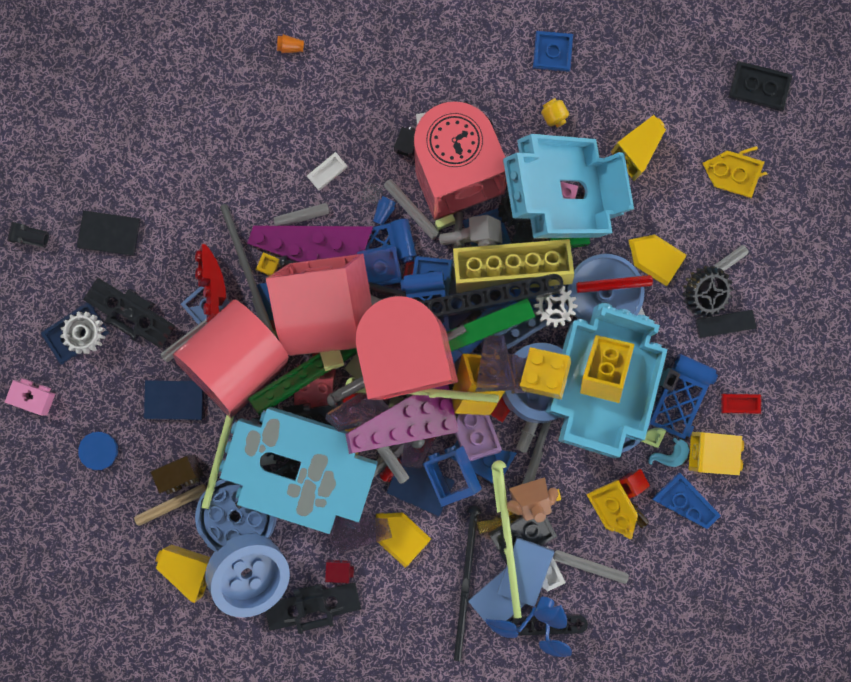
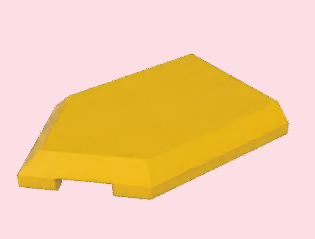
[702,151,764,198]
[628,234,686,286]
[587,480,638,539]
[376,512,431,568]

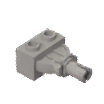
[439,215,502,246]

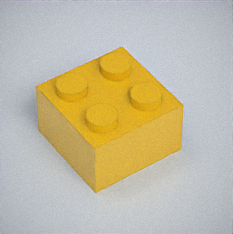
[520,347,571,400]

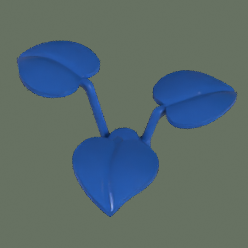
[485,597,572,657]

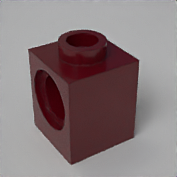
[325,560,354,583]

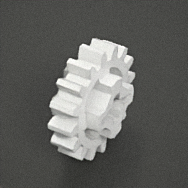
[534,285,577,328]

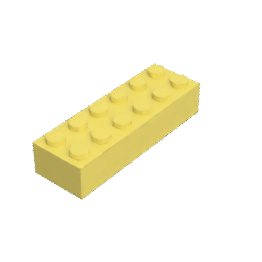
[453,239,574,293]

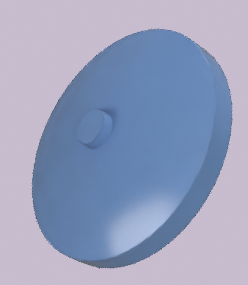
[567,254,644,324]

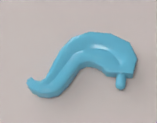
[648,438,690,467]

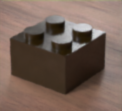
[150,454,204,495]

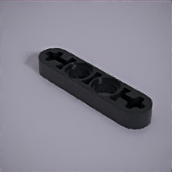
[511,614,588,636]

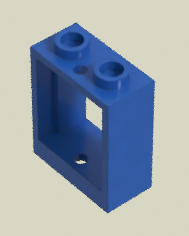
[423,445,482,507]

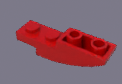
[195,244,226,322]

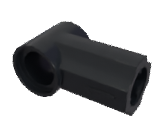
[7,222,49,248]

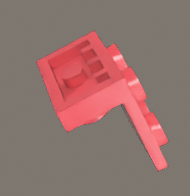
[294,365,336,408]

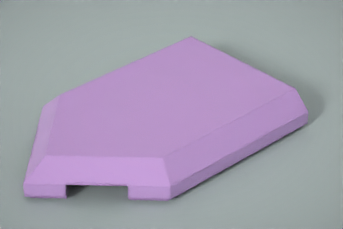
[455,414,502,461]

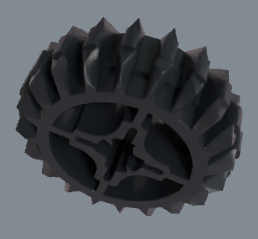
[681,266,734,317]

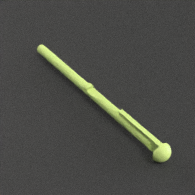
[346,377,499,403]
[201,415,234,509]
[491,460,522,618]

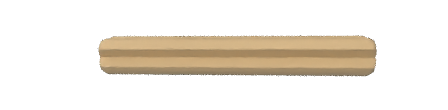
[134,484,206,526]

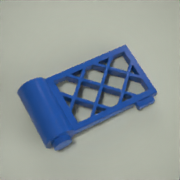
[366,219,417,263]
[401,271,450,332]
[650,354,718,439]

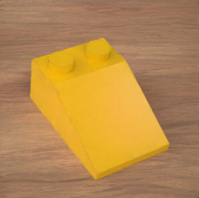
[580,335,635,403]

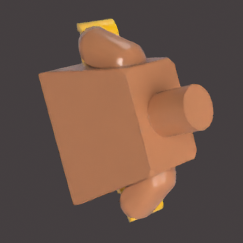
[507,477,561,522]

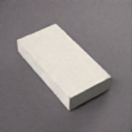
[307,152,348,191]

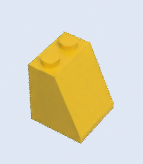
[611,115,666,181]
[451,354,508,415]
[688,432,744,475]
[155,545,211,603]

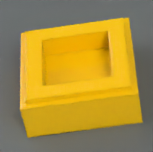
[256,252,279,276]

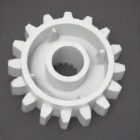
[61,312,106,354]

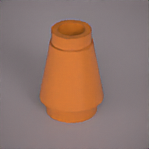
[277,34,304,53]

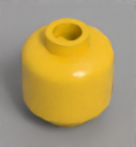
[541,98,569,128]

